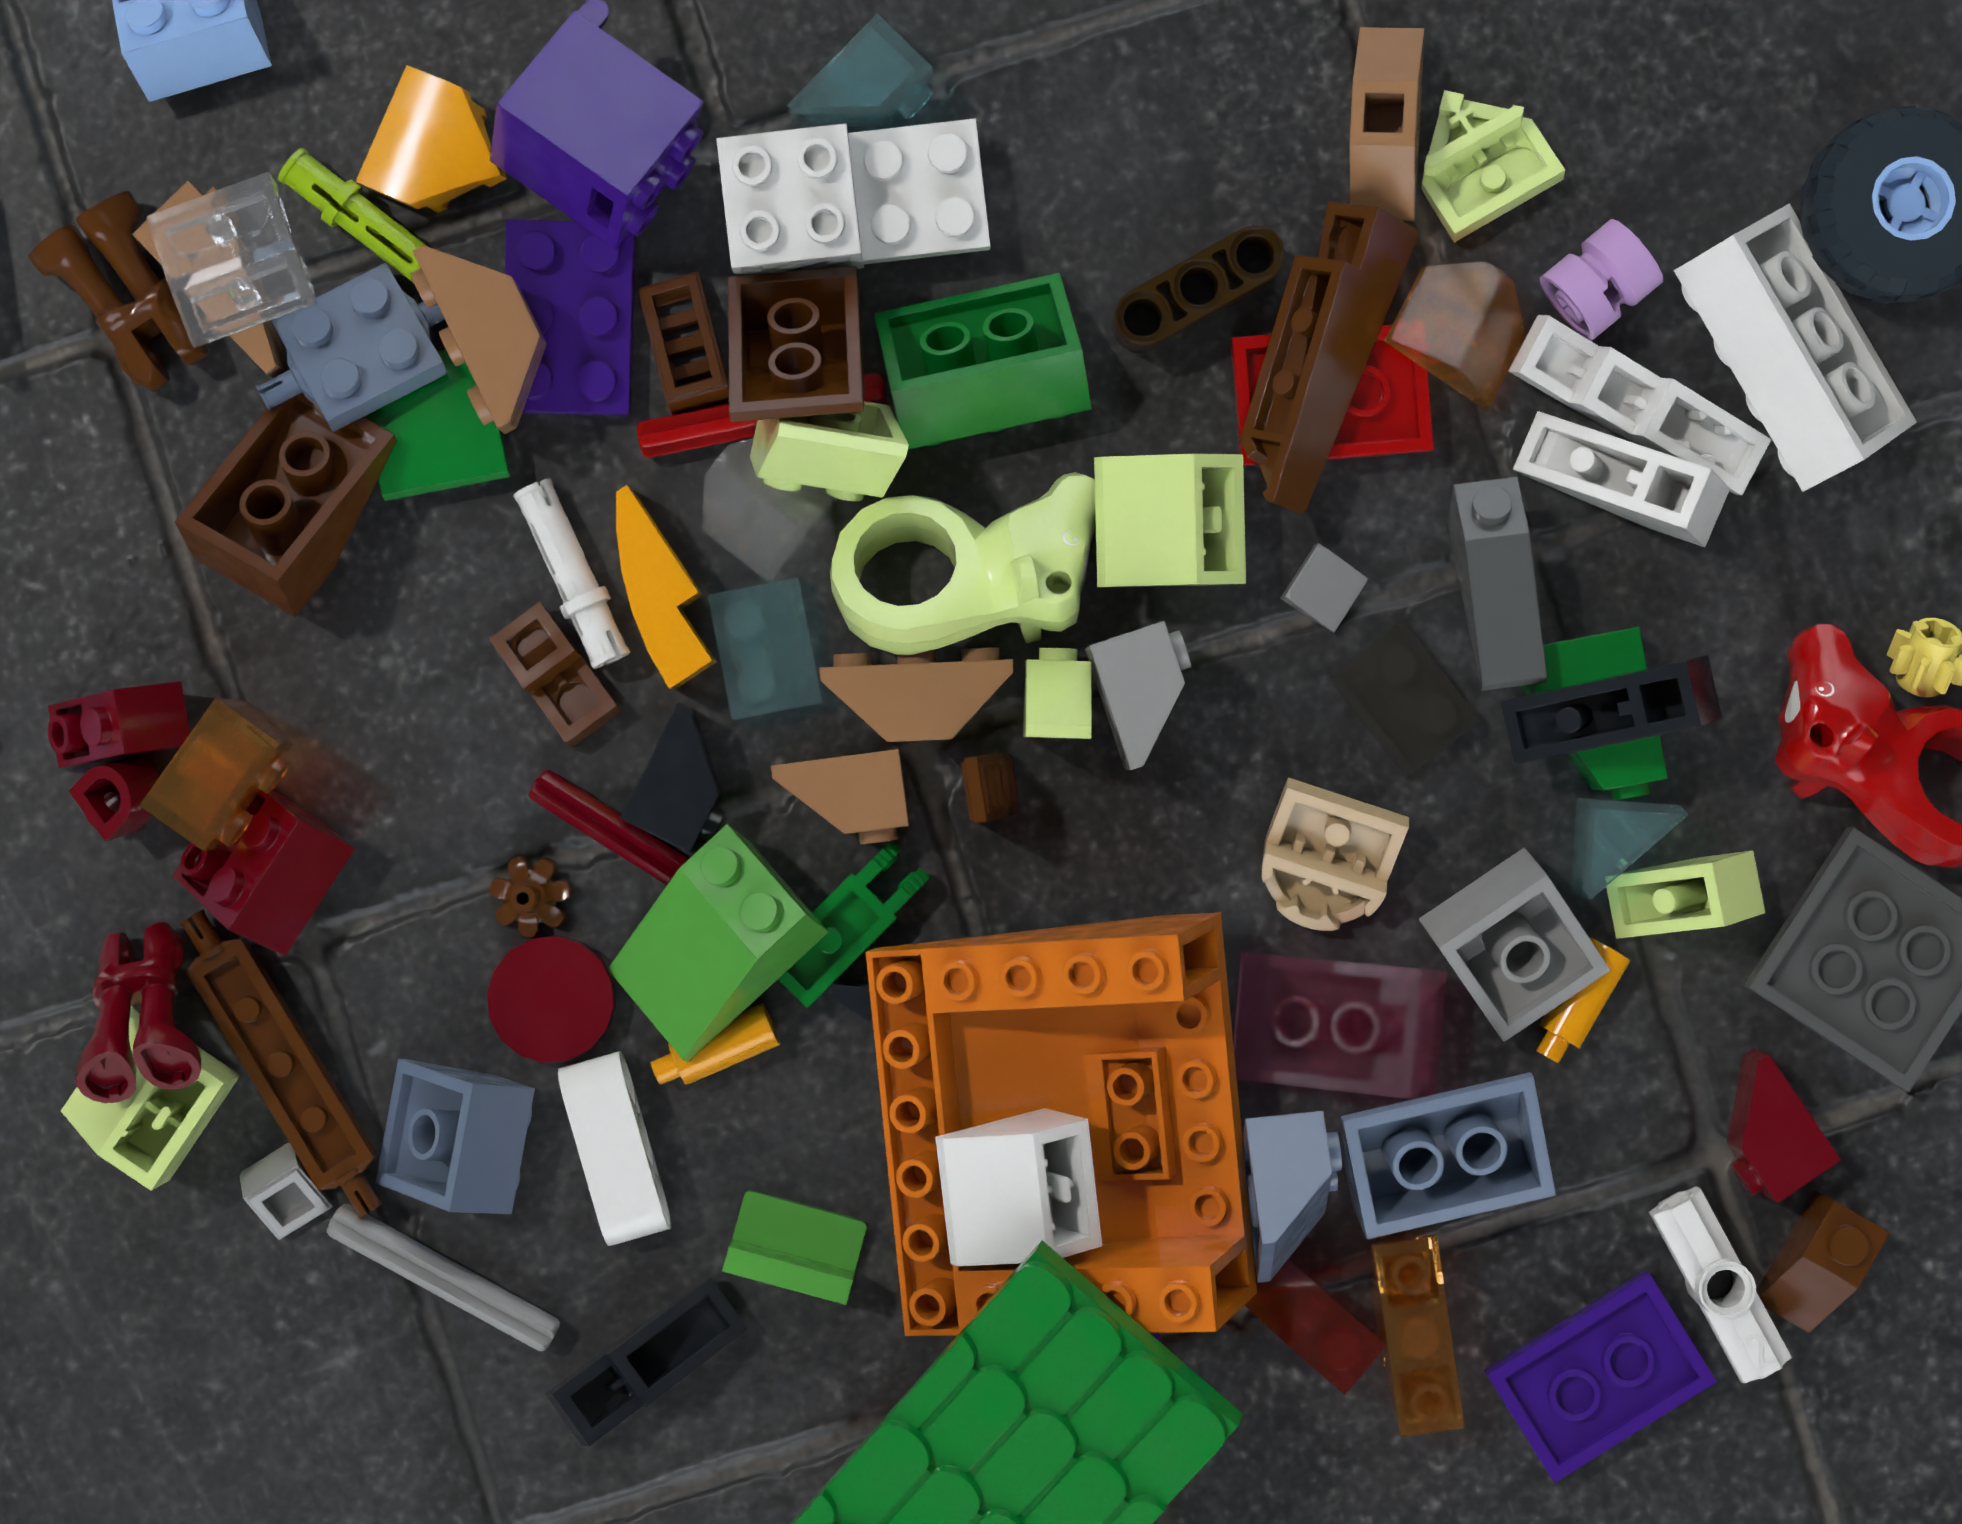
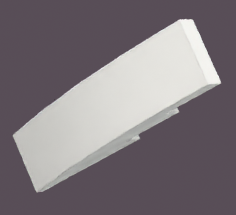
[1509,315,1771,496]

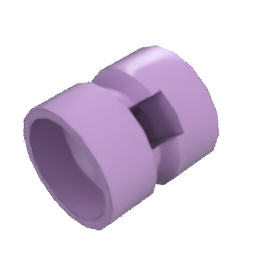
[1539,219,1663,341]

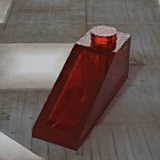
[1245,1257,1387,1395]

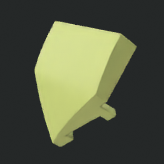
[1421,90,1565,243]

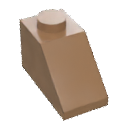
[771,749,909,844]

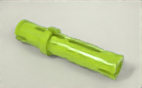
[277,148,428,283]

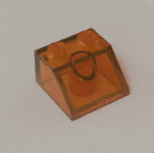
[139,698,293,851]

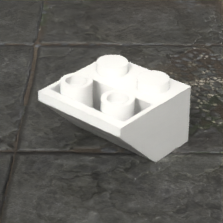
[935,1108,1102,1266]

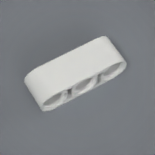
[558,1051,671,1246]

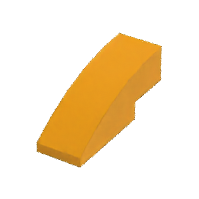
[616,485,717,690]

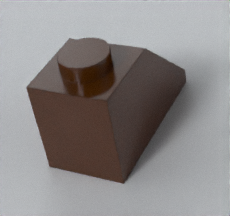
[1756,1190,1890,1333]

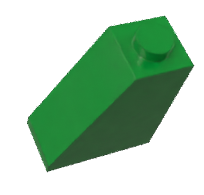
[1520,627,1668,800]

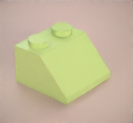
[750,401,909,501]

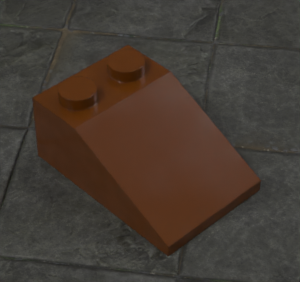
[728,266,865,422]
[175,392,397,617]

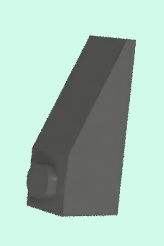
[1447,477,1547,691]

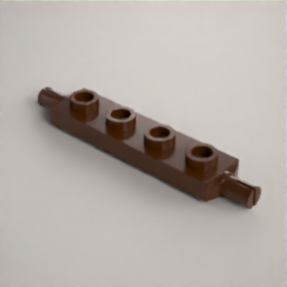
[180,909,383,1218]

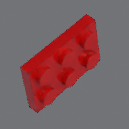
[1230,322,1434,467]

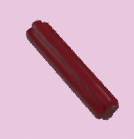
[528,770,690,885]

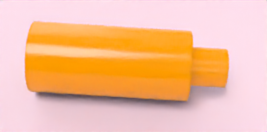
[1536,937,1631,1064]
[650,1003,780,1085]

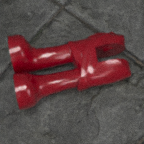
[76,922,201,1103]

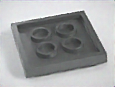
[1743,827,1962,1092]

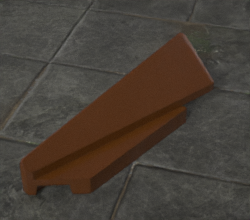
[1240,201,1418,513]

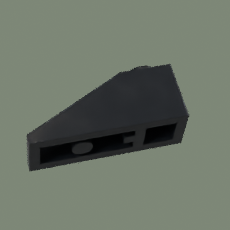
[1501,655,1722,765]

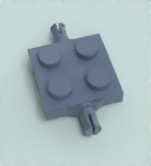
[255,263,447,432]

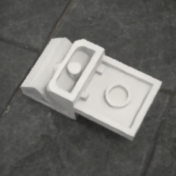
[716,118,990,274]

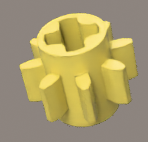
[1886,618,1962,697]

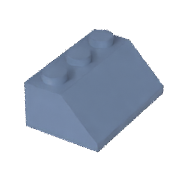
[1341,1072,1556,1239]

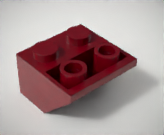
[172,769,355,956]

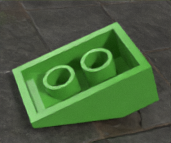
[608,824,829,1063]

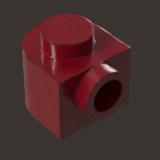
[69,756,164,842]

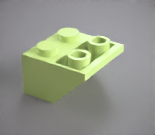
[1094,454,1246,587]
[61,1004,240,1191]

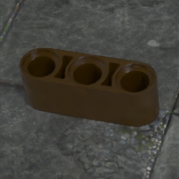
[1112,225,1285,353]

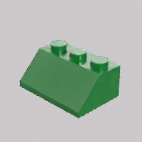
[874,273,1092,450]

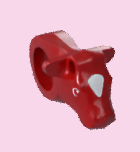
[1775,624,1962,868]

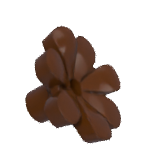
[490,856,574,939]

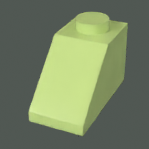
[1023,648,1092,739]
[1604,850,1765,939]

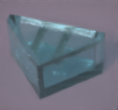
[1571,798,1688,899]

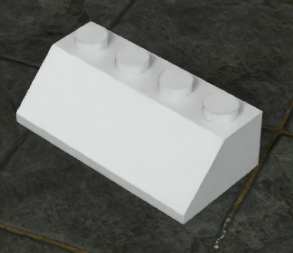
[1674,203,1917,492]

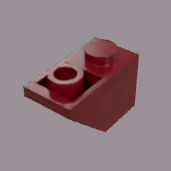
[48,681,192,768]

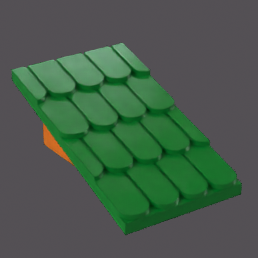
[790,1240,1243,1524]

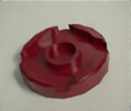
[487,935,616,1063]

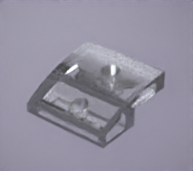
[146,171,317,348]

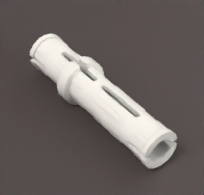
[513,478,630,669]

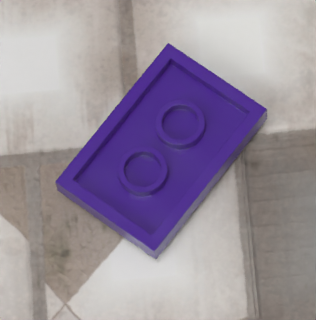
[504,219,636,417]
[1484,1270,1717,1483]

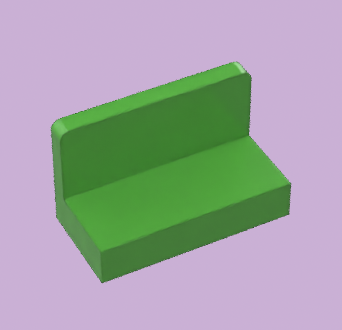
[722,1190,867,1305]

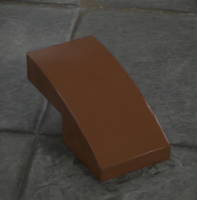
[489,601,623,748]

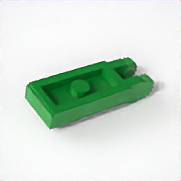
[778,840,930,1008]

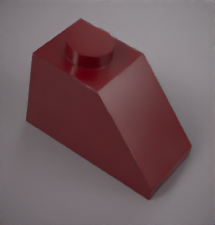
[1727,1048,1841,1203]

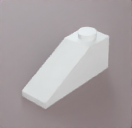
[1513,411,1730,547]

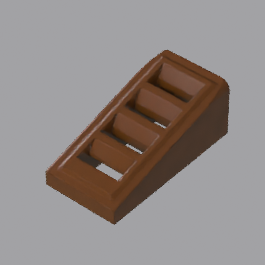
[637,271,729,414]
[961,752,1019,823]

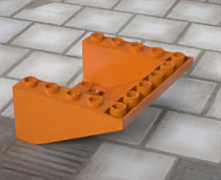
[866,912,1257,1336]

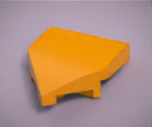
[355,65,507,213]

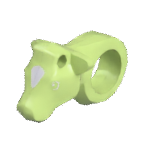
[830,472,1096,655]

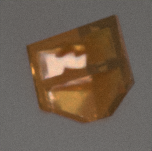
[1385,262,1525,408]

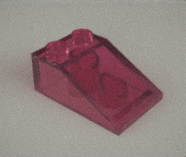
[1233,952,1447,1099]

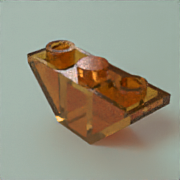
[1372,1235,1465,1437]

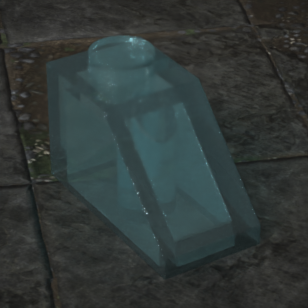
[787,13,933,126]

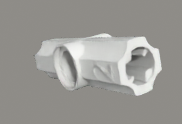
[1649,1186,1792,1384]

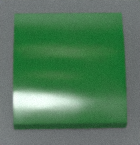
[366,349,510,501]

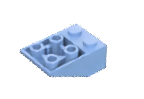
[112,0,272,102]

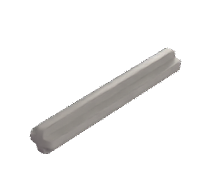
[327,1204,560,1351]

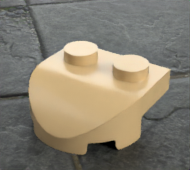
[1262,777,1409,931]

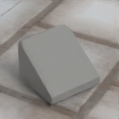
[1280,543,1368,633]
[240,1143,333,1240]

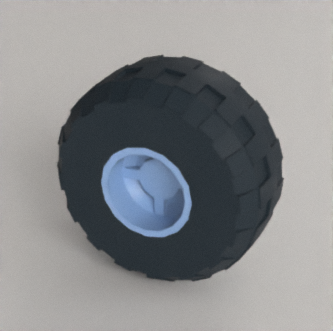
[1800,106,1962,304]

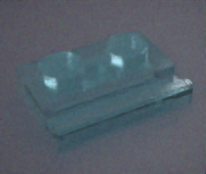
[708,577,824,720]

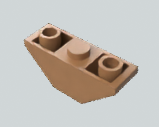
[1350,27,1425,222]
[410,245,547,434]
[819,648,1013,742]

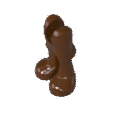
[28,191,209,392]

